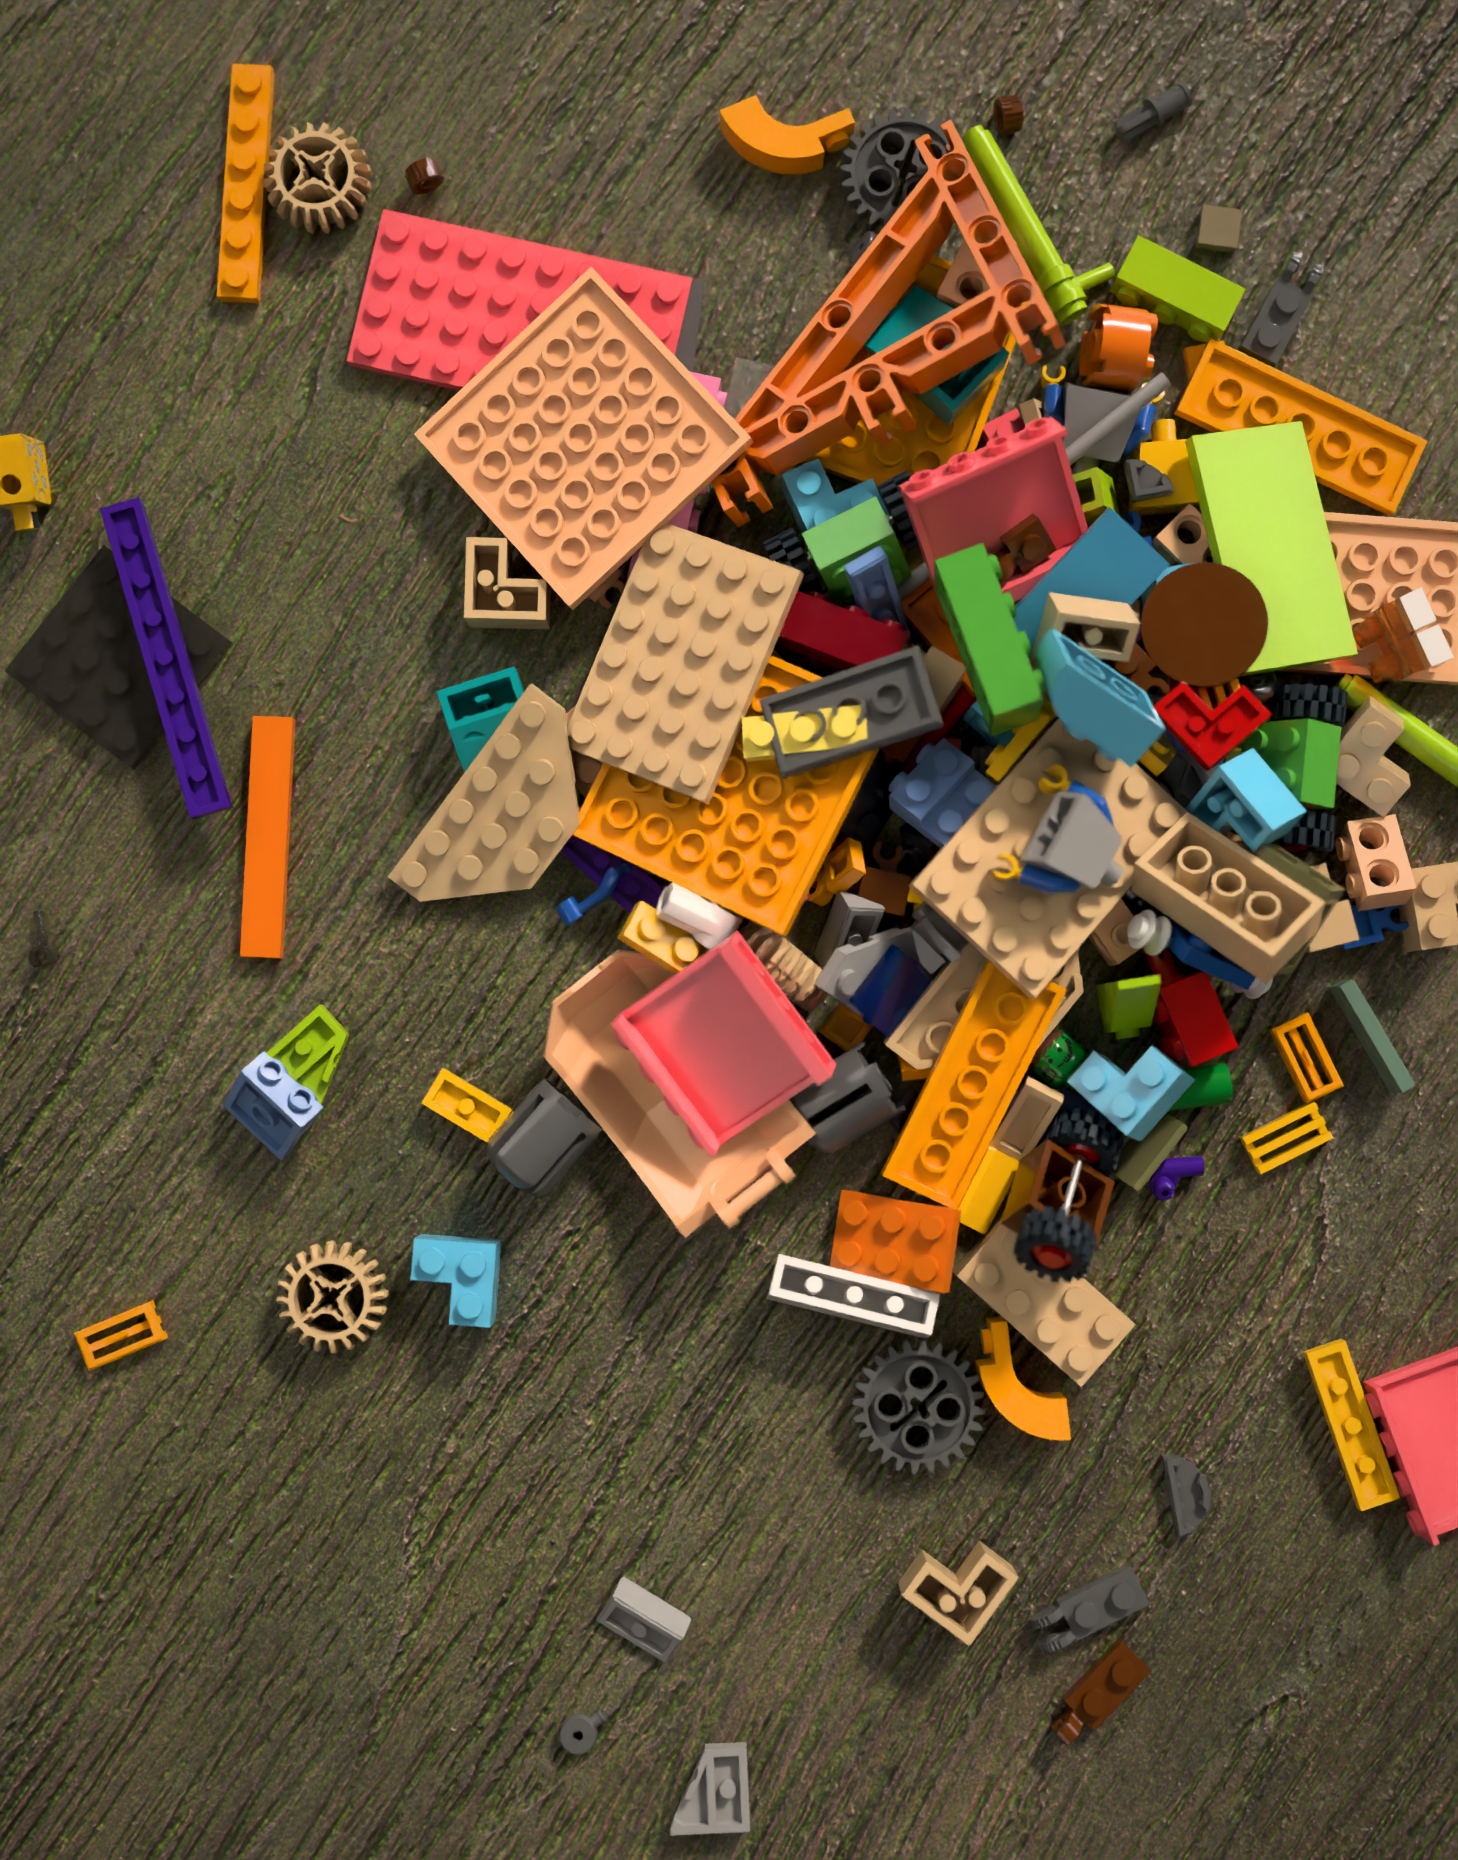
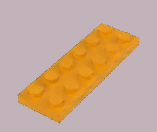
[1174,338,1428,516]
[881,959,1067,1209]

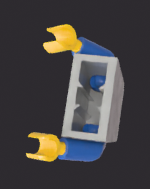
[1040,366,1164,475]
[990,765,1123,894]

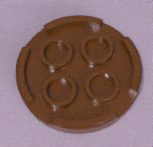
[1140,562,1268,688]

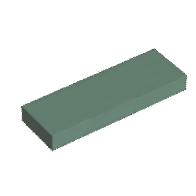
[1328,979,1415,1093]

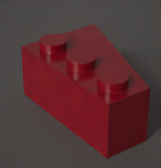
[778,591,912,672]

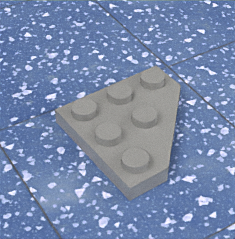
[814,926,948,1035]

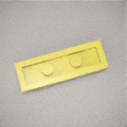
[742,705,867,762]

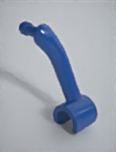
[555,863,631,926]

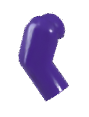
[1149,1156,1204,1201]

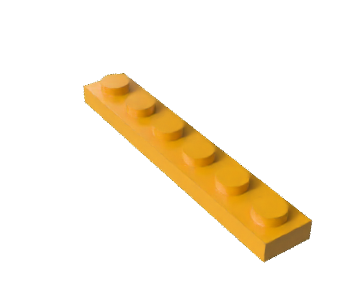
[217,64,275,304]

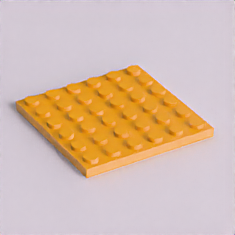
[572,656,879,937]

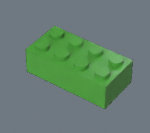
[934,543,1047,737]

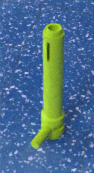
[962,125,1115,326]
[1334,673,1458,788]

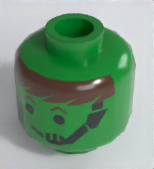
[1027,1030,1086,1089]

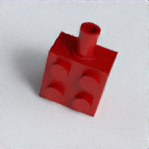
[1142,947,1238,1067]

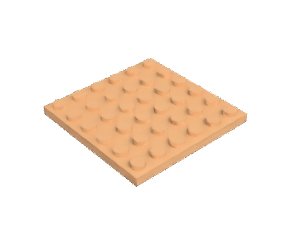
[414,267,754,610]

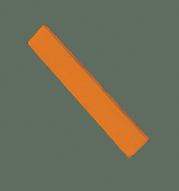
[240,716,296,959]

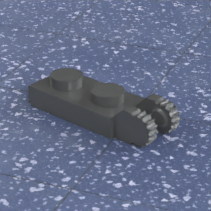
[1238,252,1325,368]
[1030,1564,1150,1653]

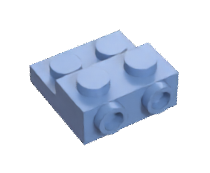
[889,738,996,848]
[223,1051,324,1161]

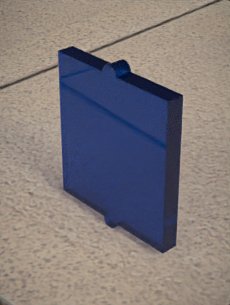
[848,944,931,1038]

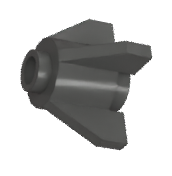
[911,901,969,975]

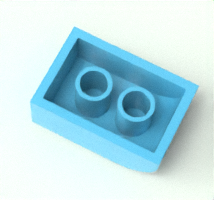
[1036,627,1165,768]

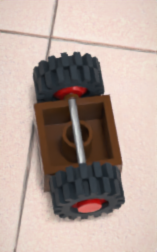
[1001,1108,1124,1283]

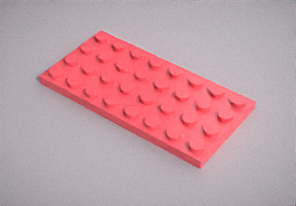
[347,209,693,391]

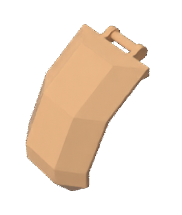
[543,950,816,1238]

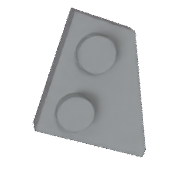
[670,1742,750,1836]

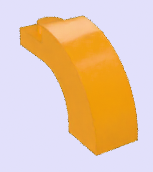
[720,95,855,175]
[975,1316,1071,1440]

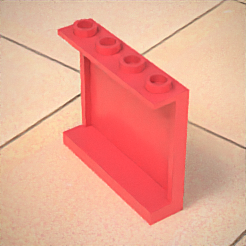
[899,417,1088,616]
[611,931,836,1157]
[1363,1347,1458,1546]

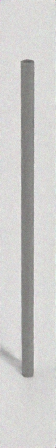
[809,372,1171,666]

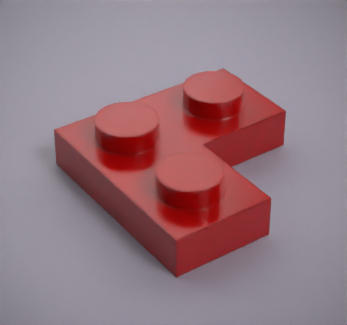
[1153,681,1272,772]

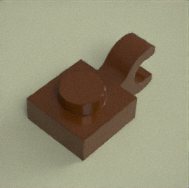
[995,513,1057,584]

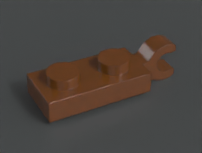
[1051,1638,1152,1746]

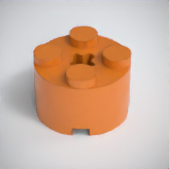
[1079,303,1158,392]

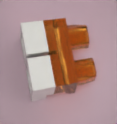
[1352,587,1454,683]

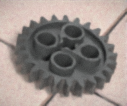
[839,107,959,231]
[851,1337,986,1474]

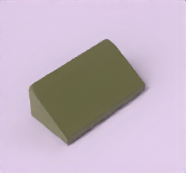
[1111,1113,1188,1191]

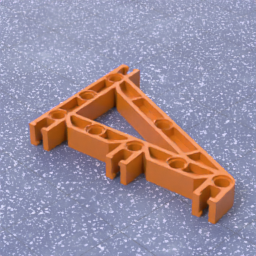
[711,119,1067,527]

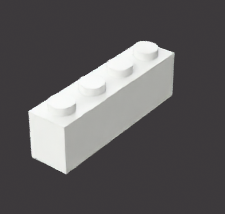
[767,1254,940,1339]

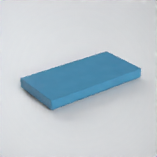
[1013,507,1170,662]

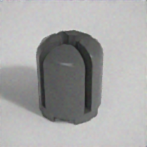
[789,1041,906,1154]
[486,1078,602,1197]

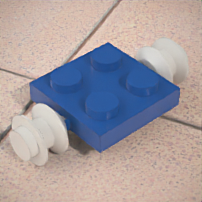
[1127,910,1273,999]

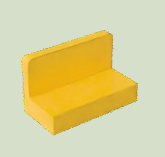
[957,1146,1020,1235]

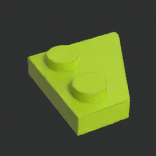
[266,1005,350,1105]

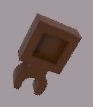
[1100,642,1170,706]

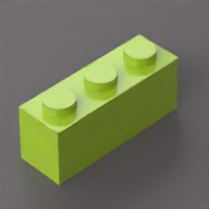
[1110,235,1246,342]

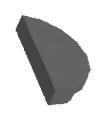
[1161,1454,1211,1539]

